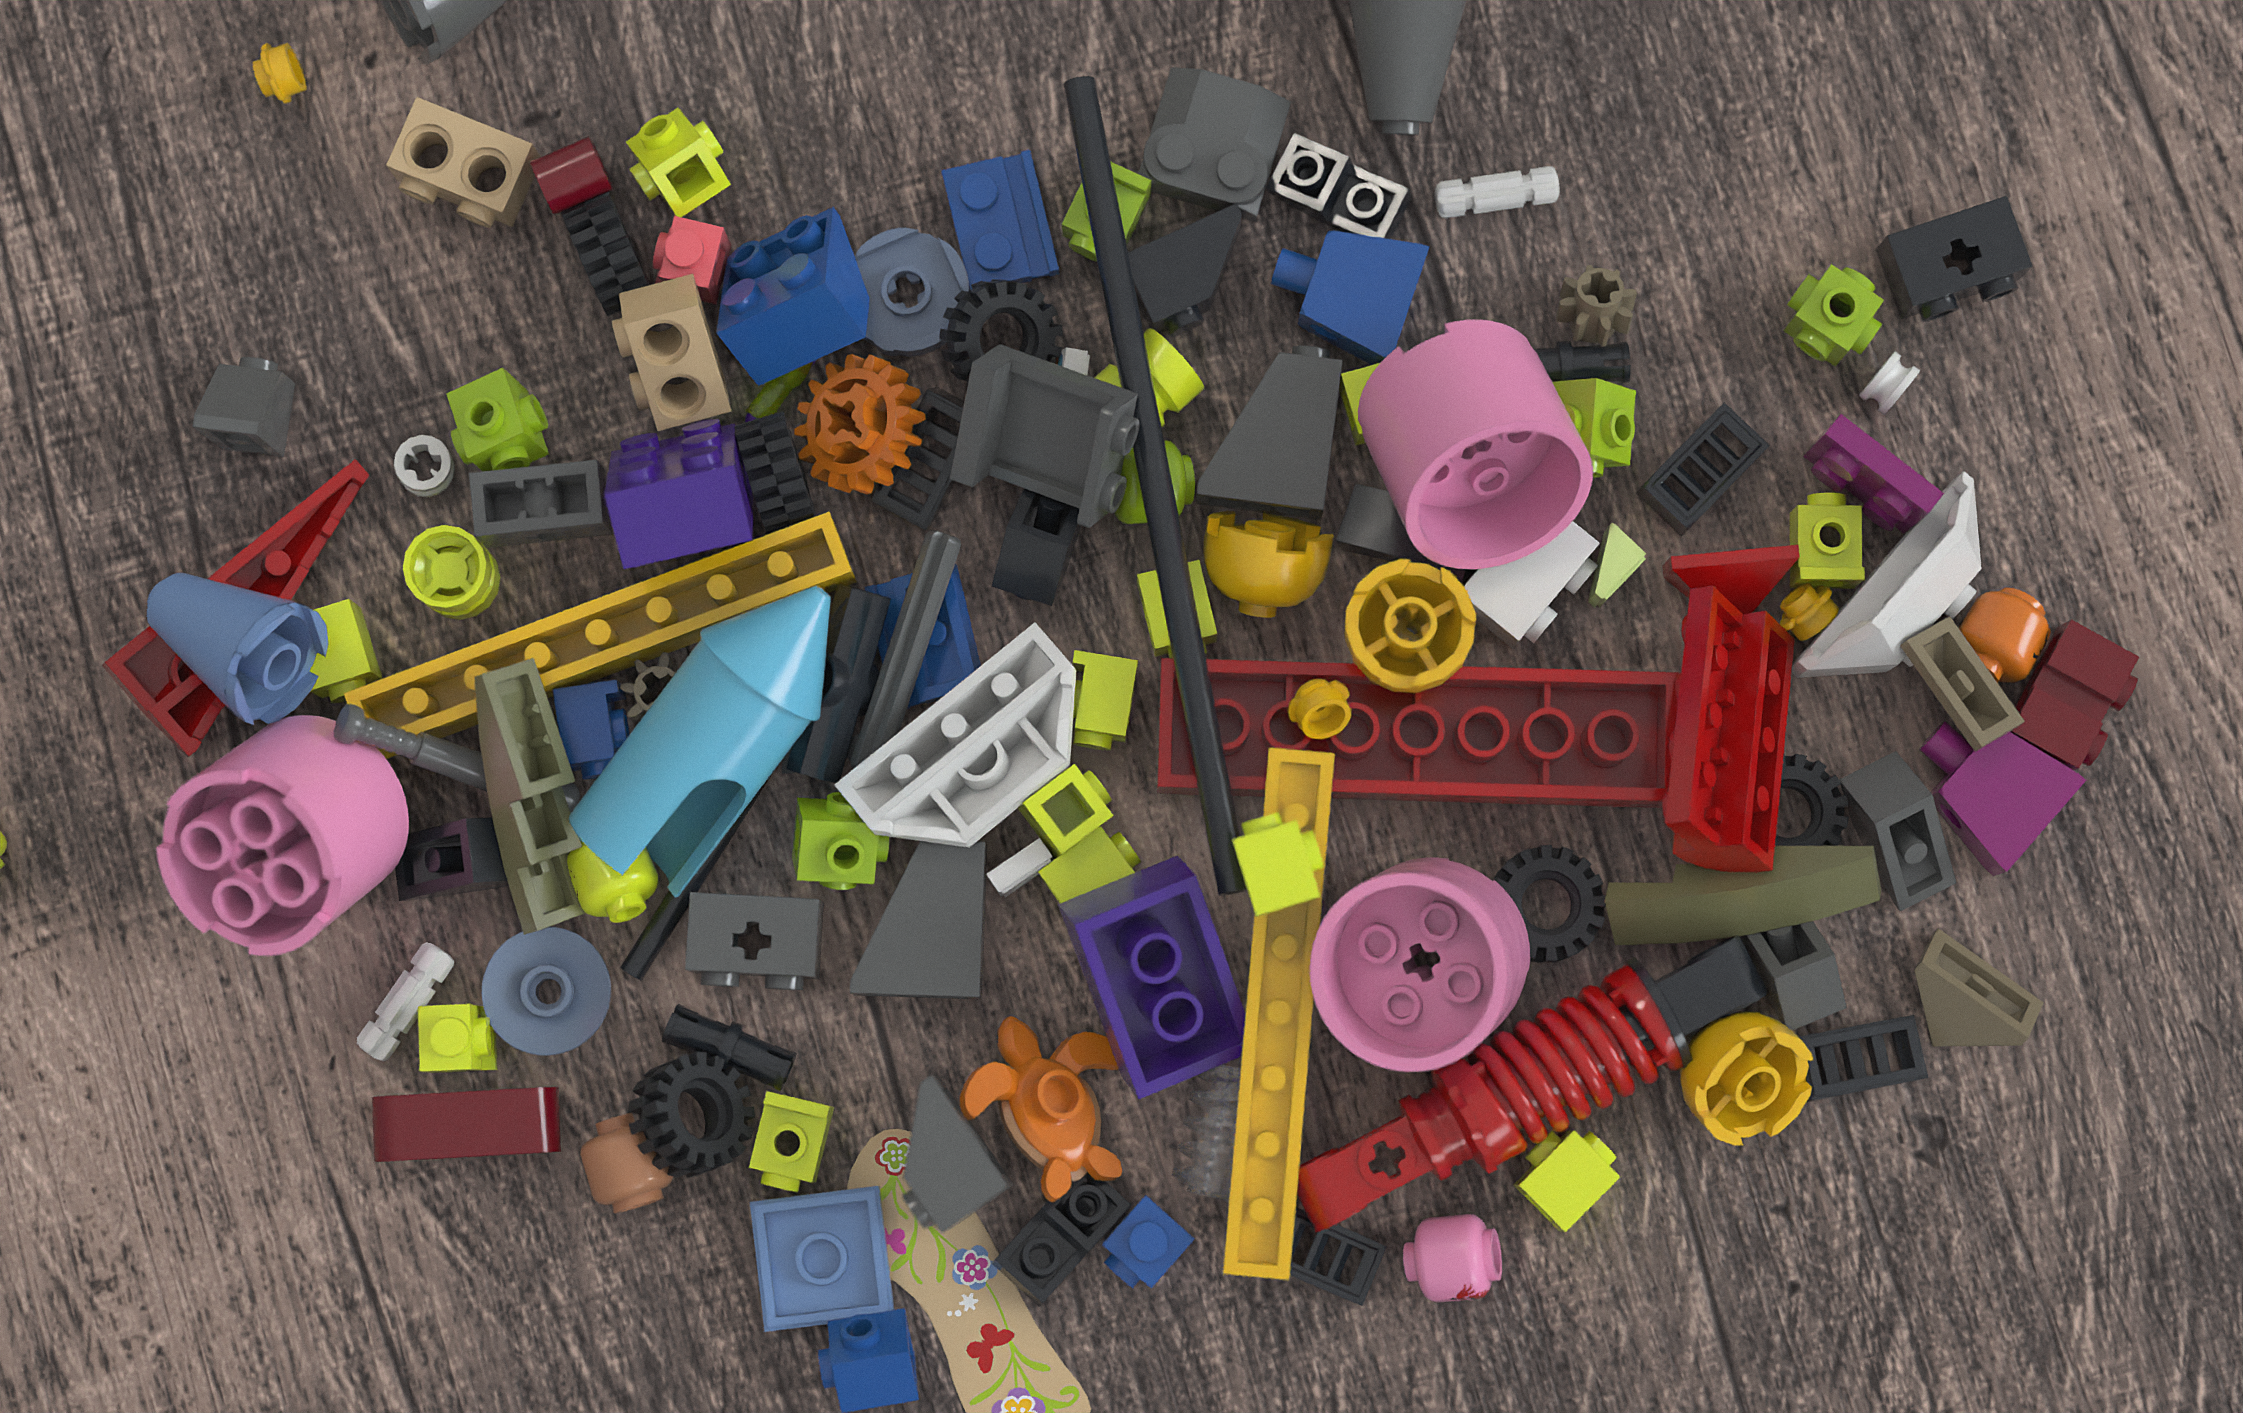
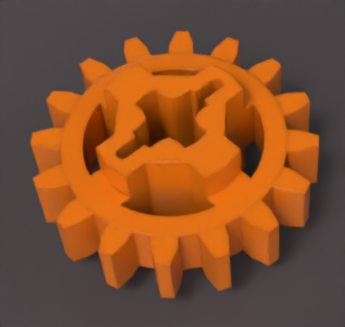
[794,354,926,494]

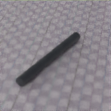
[620,764,779,981]

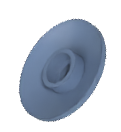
[482,927,611,1056]

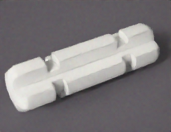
[1435,166,1559,218]
[357,942,454,1062]

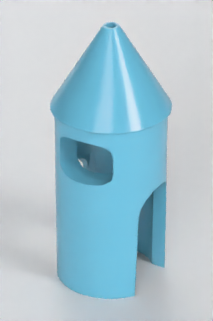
[569,586,831,898]

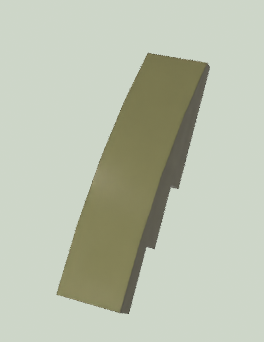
[474,658,585,935]
[1605,846,1881,945]

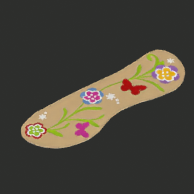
[847,1129,1091,1413]

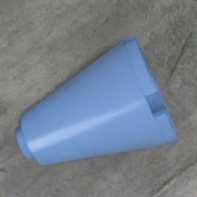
[147,573,329,724]

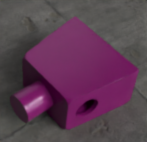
[1919,721,2086,876]

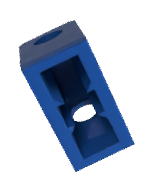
[1271,231,1429,365]

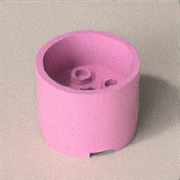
[1358,320,1593,569]
[156,715,409,956]
[1310,857,1530,1072]

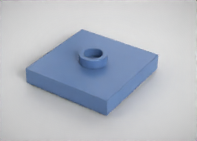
[750,1186,894,1332]

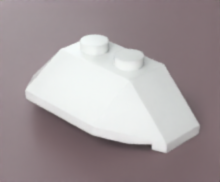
[1792,471,1981,678]
[834,623,1076,847]

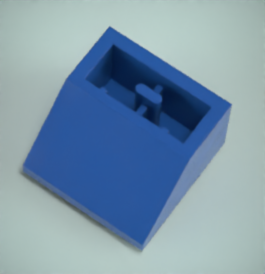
[716,207,870,386]

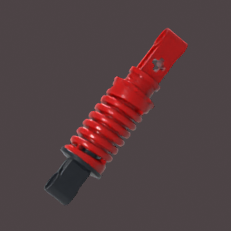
[1296,935,1769,1232]

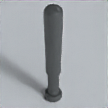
[334,704,580,813]

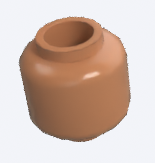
[580,1113,673,1214]

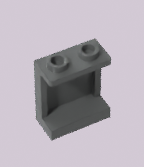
[950,344,1139,528]

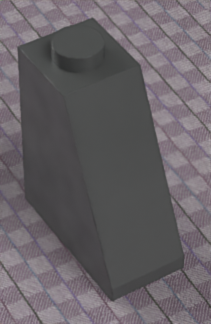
[1196,345,1343,520]
[850,841,987,1000]

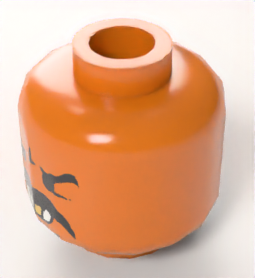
[1959,588,2051,683]

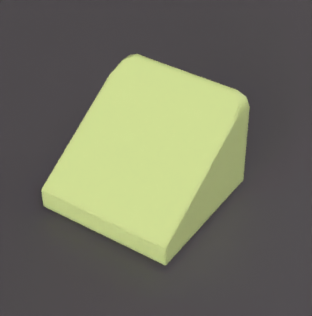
[1588,523,1646,608]

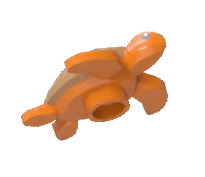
[959,1016,1122,1202]

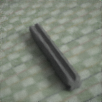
[850,530,961,768]

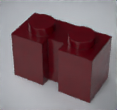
[2010,619,2139,771]

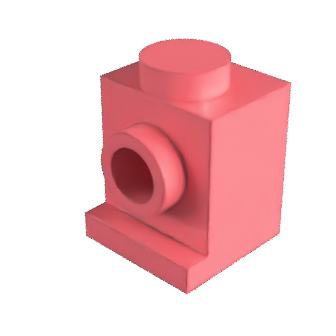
[653,216,731,304]

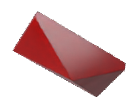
[1662,545,1800,614]

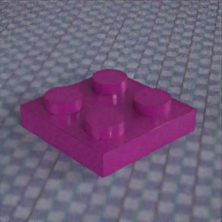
[1804,414,1944,534]

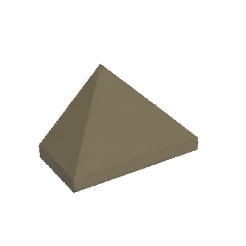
[1900,616,2025,752]
[1914,928,2044,1047]

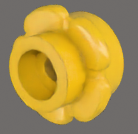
[253,43,306,103]
[1779,583,1839,641]
[1288,679,1351,739]

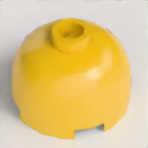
[1204,511,1334,618]
[1344,559,1476,693]
[1680,1012,1813,1146]

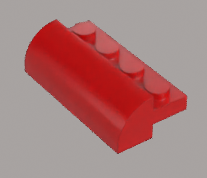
[1662,585,1795,873]

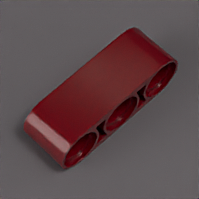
[372,1087,561,1162]

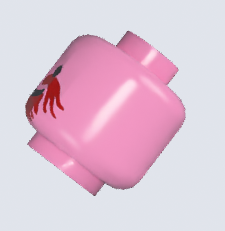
[1403,1214,1502,1302]

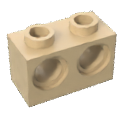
[386,97,540,228]
[612,274,731,431]

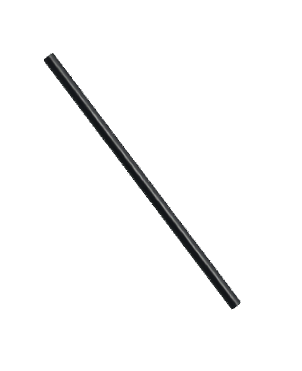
[1063,76,1247,896]

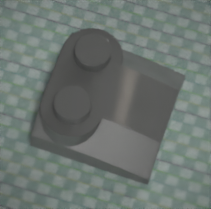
[1138,67,1291,222]

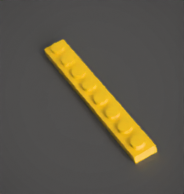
[1223,748,1335,1280]

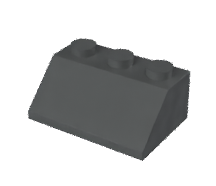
[902,1075,1014,1233]

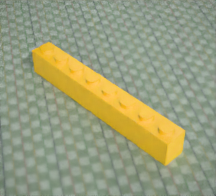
[344,512,857,759]

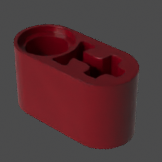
[530,136,614,215]

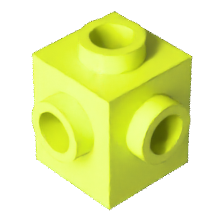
[626,108,731,217]

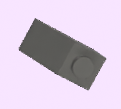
[193,357,295,457]
[1839,751,1957,911]
[1739,921,1847,1031]

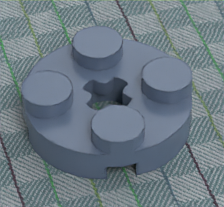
[855,227,970,357]

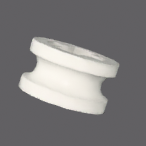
[1859,351,1920,415]
[394,435,455,497]

